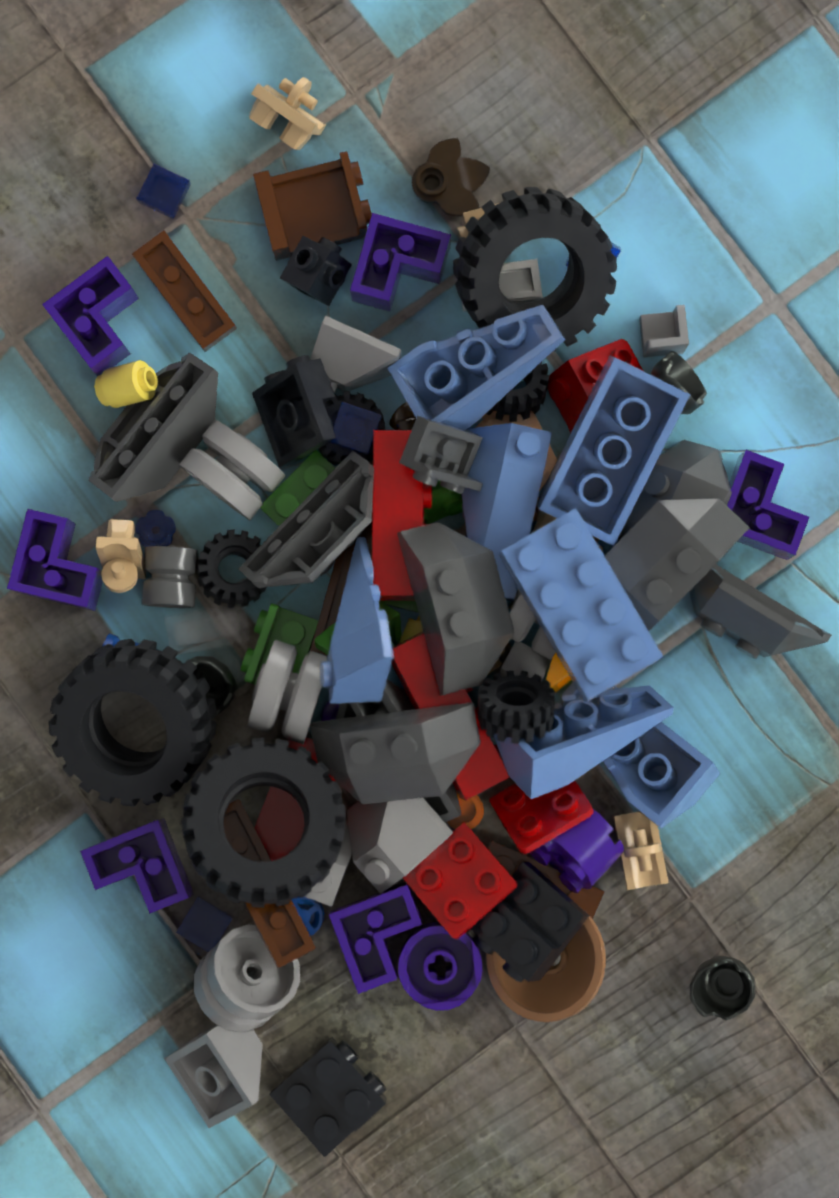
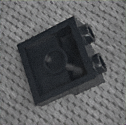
[252,355,336,468]
[470,862,590,982]
[270,1037,387,1157]

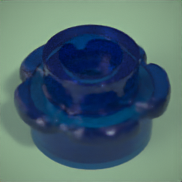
[136,510,176,547]

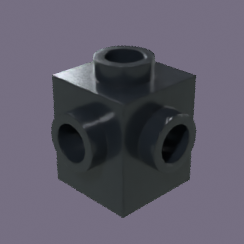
[280,236,352,306]

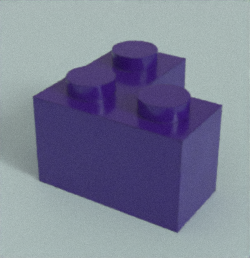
[350,213,451,312]
[42,256,139,376]
[727,450,809,560]
[7,509,103,611]
[80,818,194,914]
[329,883,422,994]

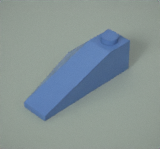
[388,305,565,430]
[462,423,552,601]
[320,537,393,703]
[562,682,720,828]
[494,685,674,799]

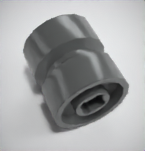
[142,546,198,608]

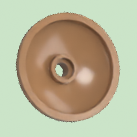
[486,909,606,1022]

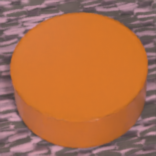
[447,792,484,829]

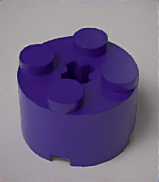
[530,809,624,894]
[398,922,482,1010]

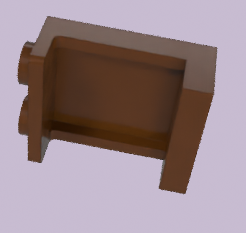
[253,151,372,261]

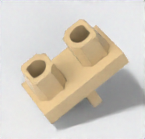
[249,77,326,150]
[95,519,146,593]
[613,811,668,890]

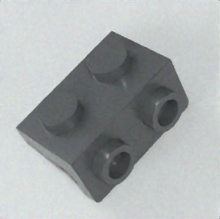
[399,416,483,494]

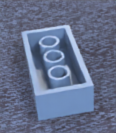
[536,356,690,546]
[499,508,663,702]

